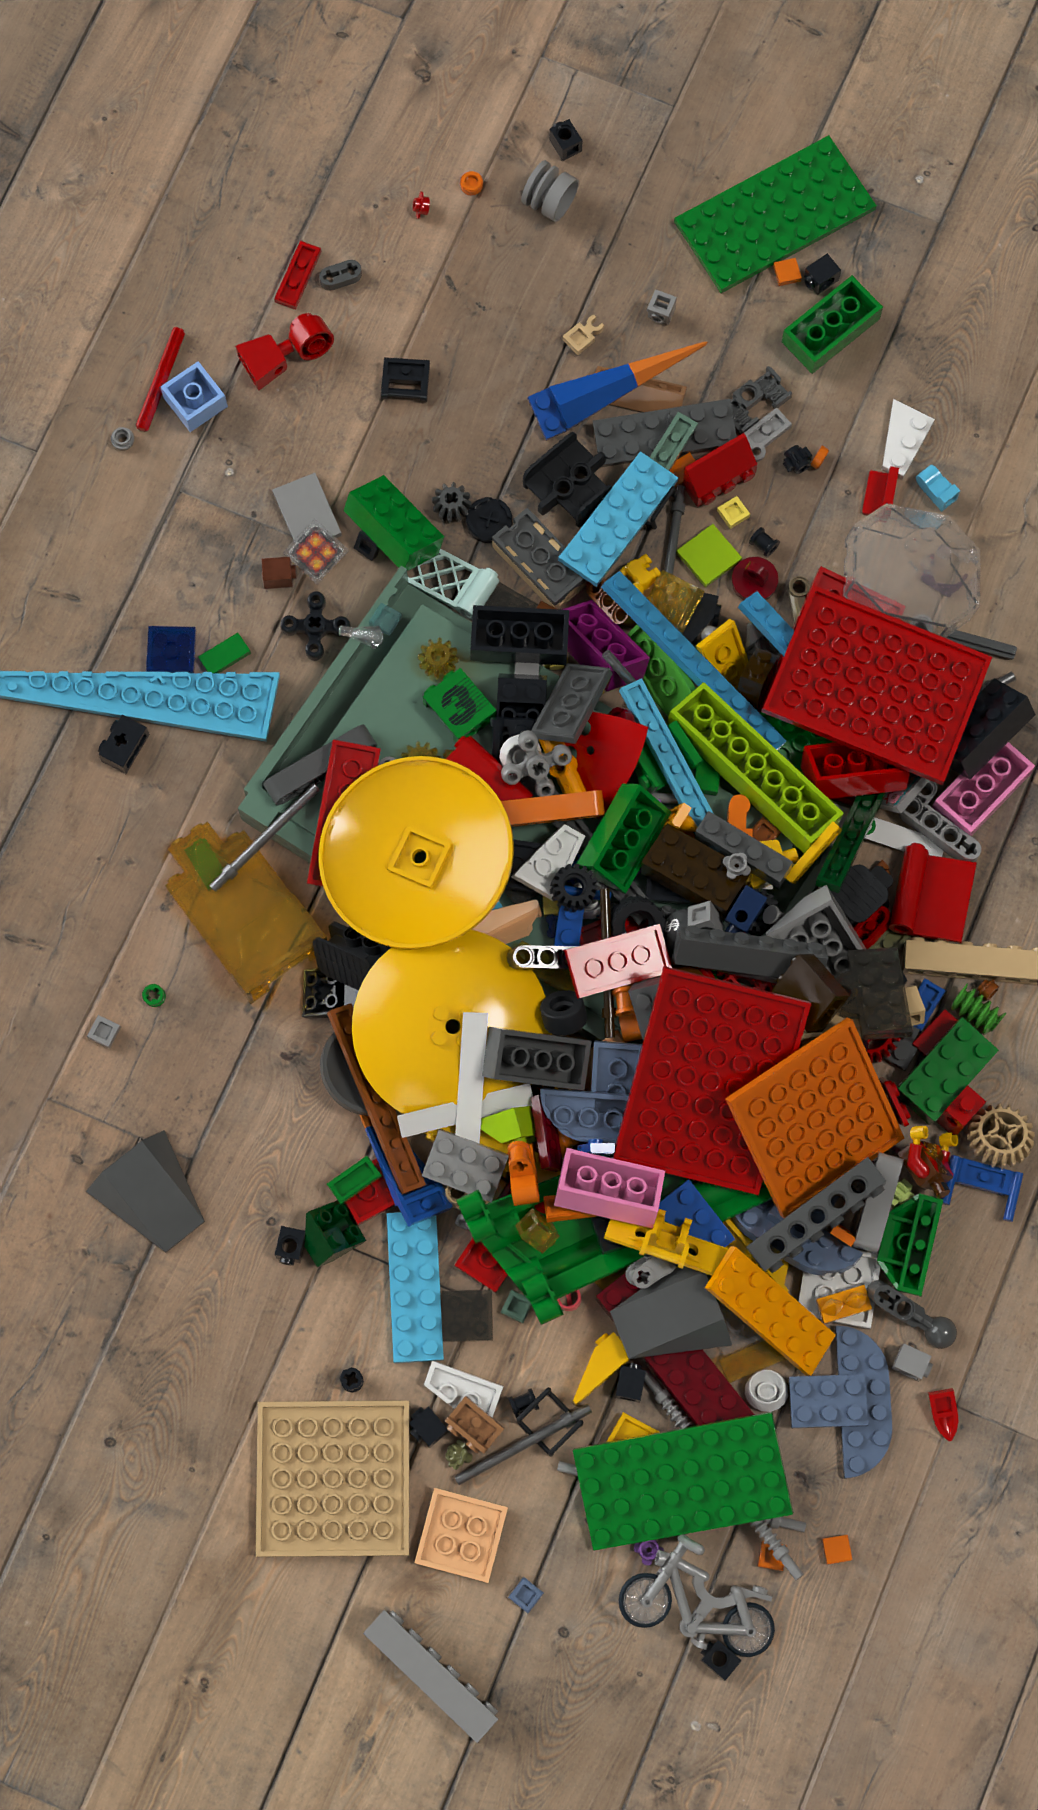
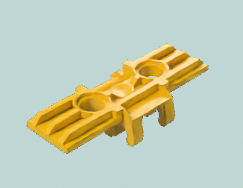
[604,1209,728,1276]

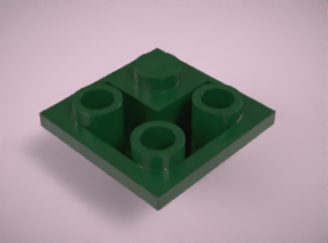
[305,1200,367,1268]

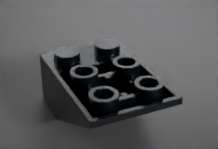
[497,673,547,752]
[302,968,358,1018]

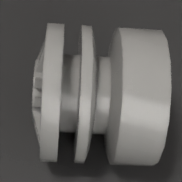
[521,160,579,222]

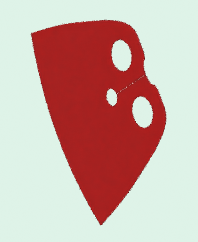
[561,712,648,819]

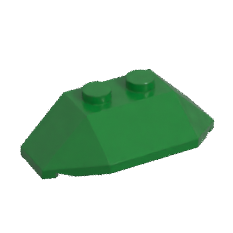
[876,1193,943,1297]

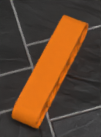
[501,790,605,827]

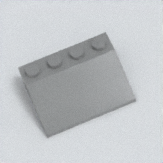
[766,885,877,989]

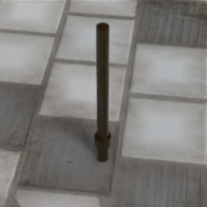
[600,888,617,1038]

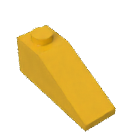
[572,1332,630,1406]

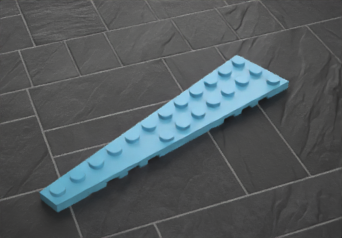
[0,671,280,742]

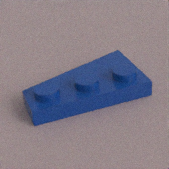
[658,1179,735,1247]

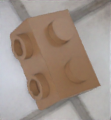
[445,1396,505,1454]

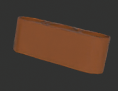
[586,578,636,629]

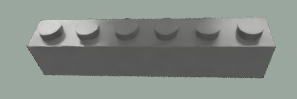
[673,926,828,978]

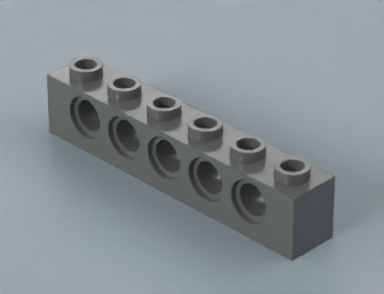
[746,1157,886,1273]

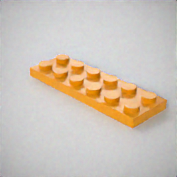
[705,1246,836,1376]

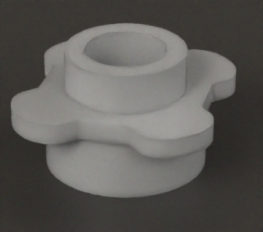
[723,853,751,879]

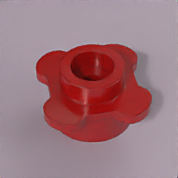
[413,191,430,219]

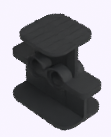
[522,432,612,528]
[831,865,893,928]
[312,921,392,991]

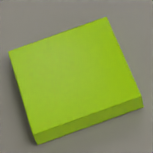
[676,524,742,588]

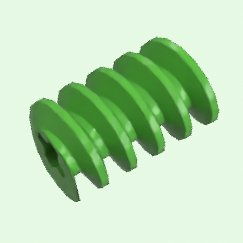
[951,983,1007,1035]

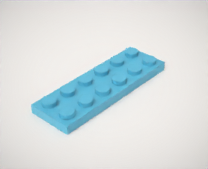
[558,451,678,587]
[387,1212,444,1363]

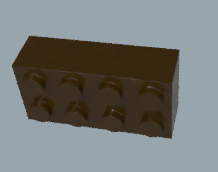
[641,823,752,921]

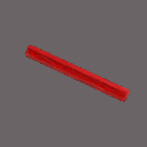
[136,327,185,432]

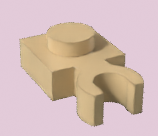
[562,315,604,355]

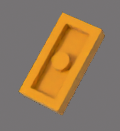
[661,803,698,838]
[816,1285,872,1324]

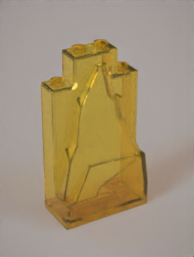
[165,821,327,1004]

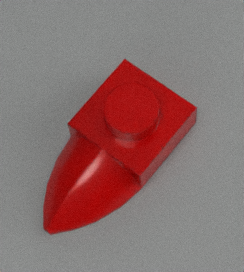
[928,1388,959,1441]

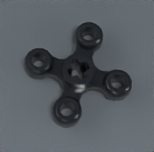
[280,591,351,661]

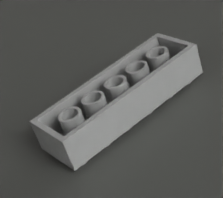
[363,1610,499,1743]

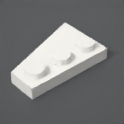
[882,399,935,480]
[511,824,585,901]
[424,1361,504,1418]

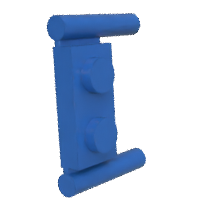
[553,886,611,960]
[941,1155,1024,1222]

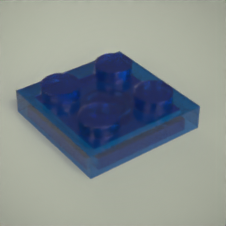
[146,626,197,673]

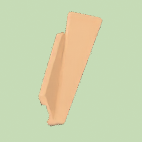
[472,899,542,944]

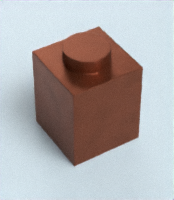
[262,557,297,589]

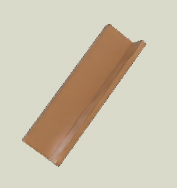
[595,366,687,412]

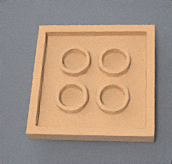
[414,1488,508,1583]

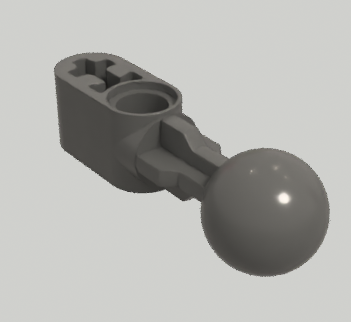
[867,1280,957,1349]

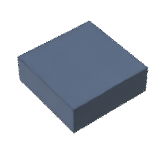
[508,1577,544,1613]

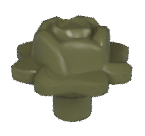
[445,1439,472,1470]

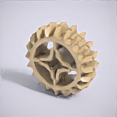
[967,1103,1035,1169]

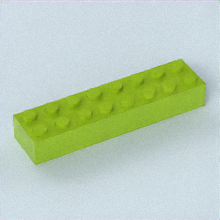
[666,682,844,853]

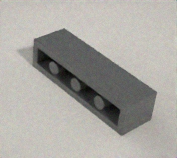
[695,811,793,889]

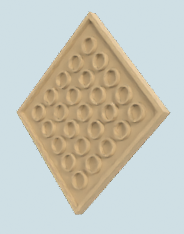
[256,1401,409,1557]

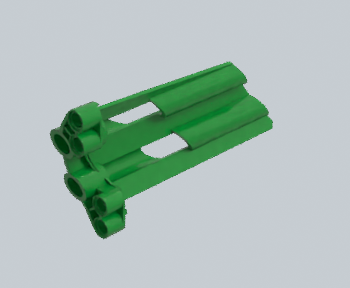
[456,1155,772,1325]

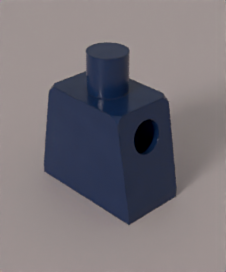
[724,885,767,934]

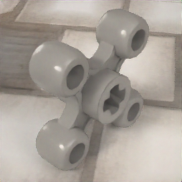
[501,730,572,797]

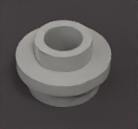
[111,427,134,450]

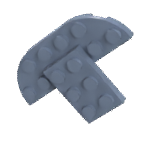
[540,1041,642,1145]
[732,1196,863,1276]
[789,1326,892,1479]

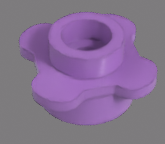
[634,1540,664,1565]

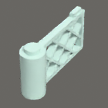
[408,549,499,620]

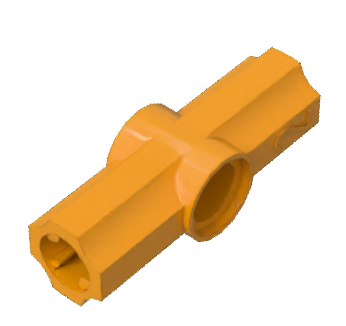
[539,739,586,794]

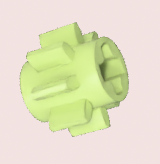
[891,1178,914,1209]

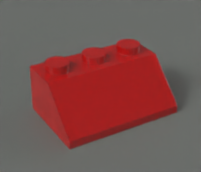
[682,433,757,508]

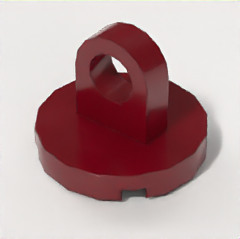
[732,557,779,600]

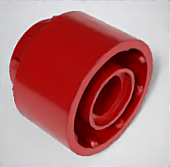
[289,313,334,360]

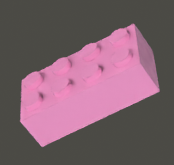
[932,742,1035,836]
[554,1148,665,1228]

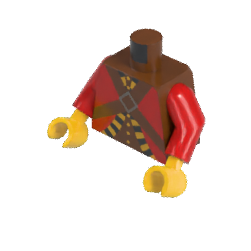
[897,1126,958,1199]

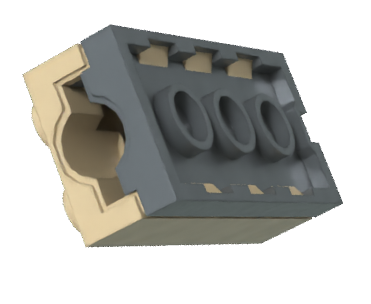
[492,508,587,609]

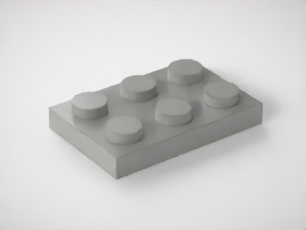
[422,1129,508,1202]

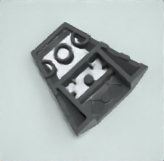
[86,1130,205,1253]
[610,1252,732,1359]

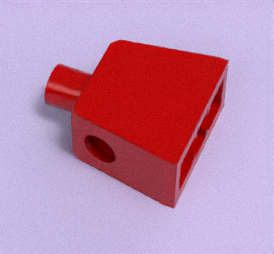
[235,334,294,391]
[936,1085,986,1135]

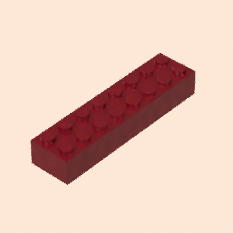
[595,1271,755,1426]

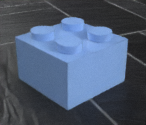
[161,361,228,432]

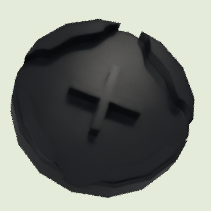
[466,497,512,543]

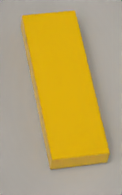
[786,821,842,884]

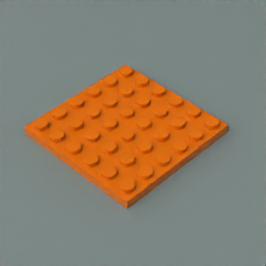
[725,1017,905,1218]

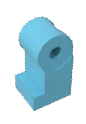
[916,465,960,512]

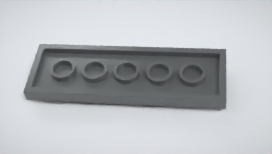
[593,399,737,468]

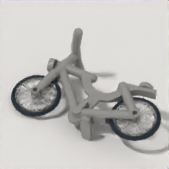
[619,1534,775,1657]

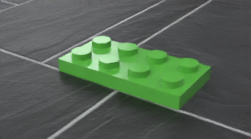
[627,624,696,717]

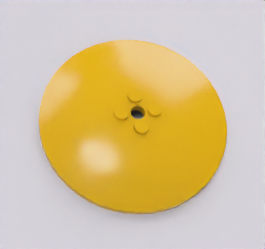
[319,756,514,949]
[352,930,550,1126]

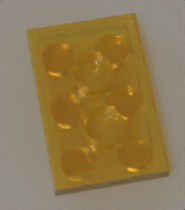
[647,570,705,633]

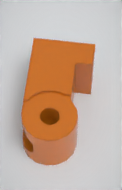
[727,794,753,837]

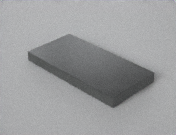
[531,663,612,744]

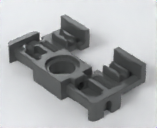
[731,366,792,434]

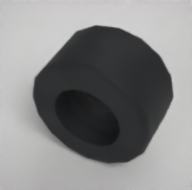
[540,990,587,1036]

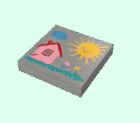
[879,773,930,813]

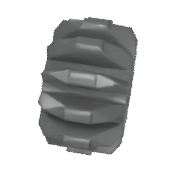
[432,482,471,523]

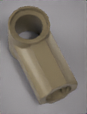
[787,576,810,624]

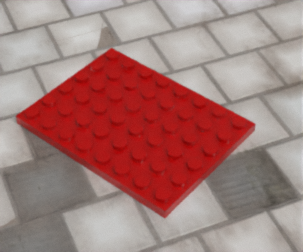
[761,585,992,785]
[612,966,811,1195]

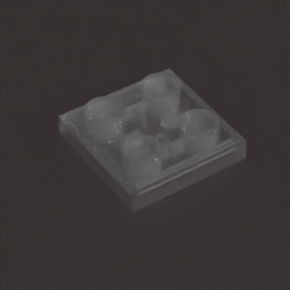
[283,519,349,585]

